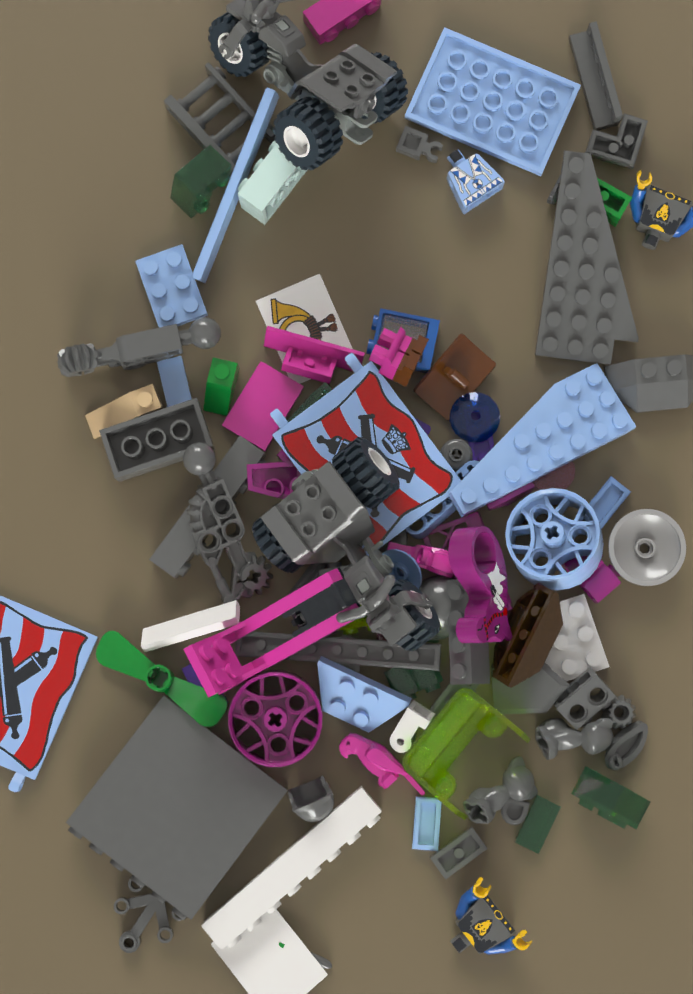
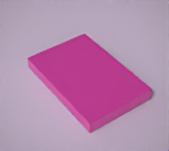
[222,361,304,452]

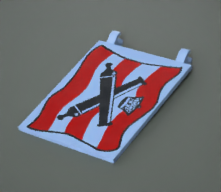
[270,353,461,556]
[0,596,98,792]

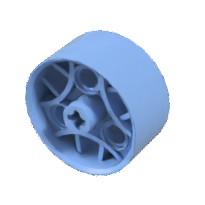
[505,488,604,590]

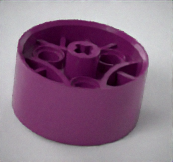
[228,670,323,767]

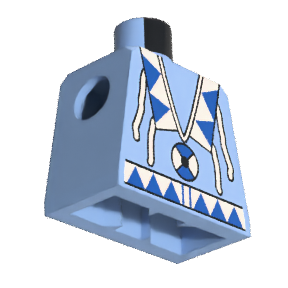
[447,149,505,214]

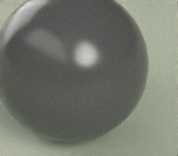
[419,575,455,637]

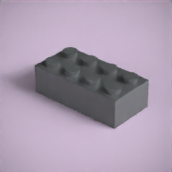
[99,398,215,482]

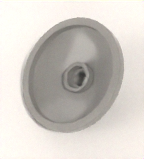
[608,509,686,586]

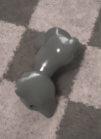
[535,718,613,760]
[463,756,538,824]

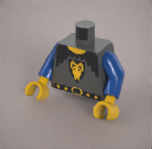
[630,170,693,250]
[450,877,532,955]

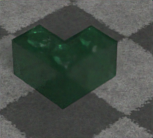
[170,145,232,218]
[571,766,651,829]

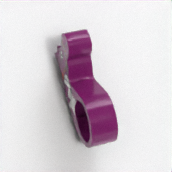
[448,526,513,643]

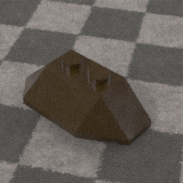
[492,583,563,688]

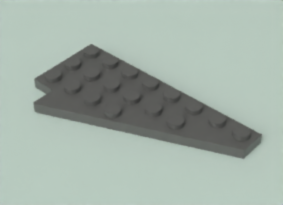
[535,150,639,365]

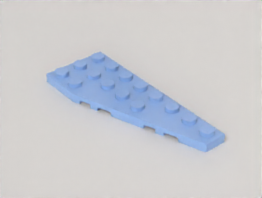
[449,363,636,517]

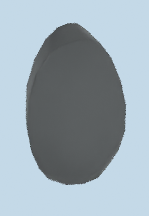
[604,721,648,770]

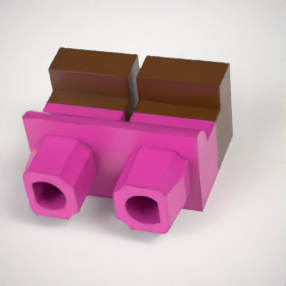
[369,327,429,387]

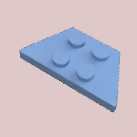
[317,656,412,733]

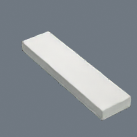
[141,600,240,652]

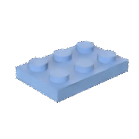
[135,244,208,328]

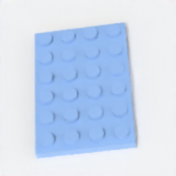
[404,27,581,176]

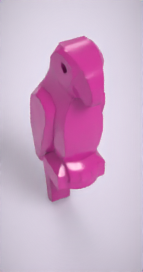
[387,542,454,578]
[339,732,425,796]

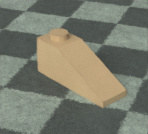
[85,384,164,439]

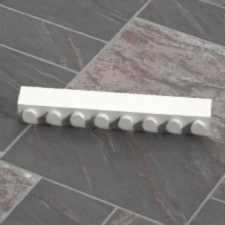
[201,786,382,950]

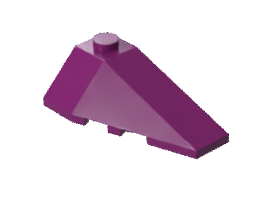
[246,461,301,499]

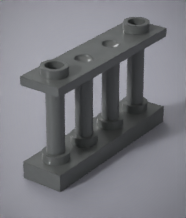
[164,62,275,178]

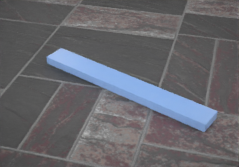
[192,87,280,283]

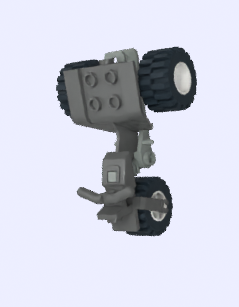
[208,0,408,170]
[252,437,441,652]

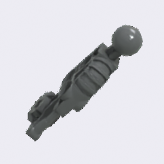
[57,317,221,377]
[183,442,273,604]

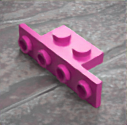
[264,326,365,384]

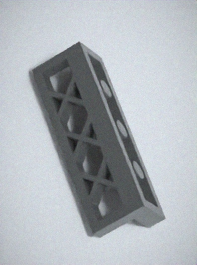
[569,21,623,131]

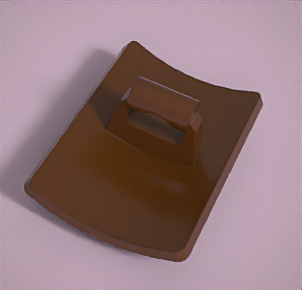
[413,333,496,421]

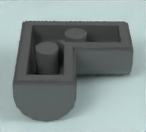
[585,113,648,169]

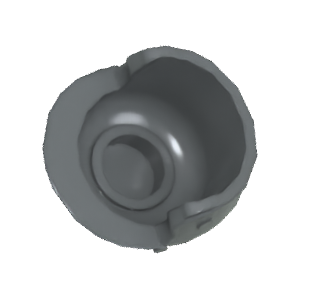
[288,776,334,822]

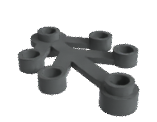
[114,879,183,953]

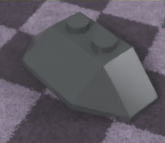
[604,354,693,413]

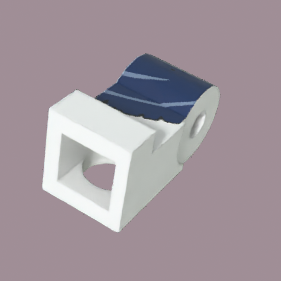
[390,700,435,753]

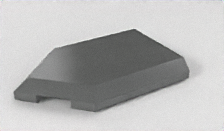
[491,663,570,715]

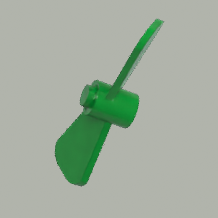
[96,631,228,727]

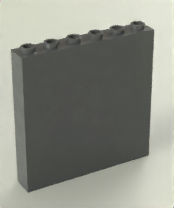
[66,696,288,920]

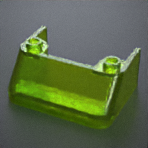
[402,688,531,820]

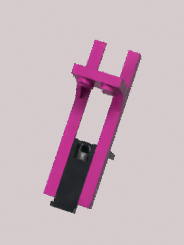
[183,567,360,698]

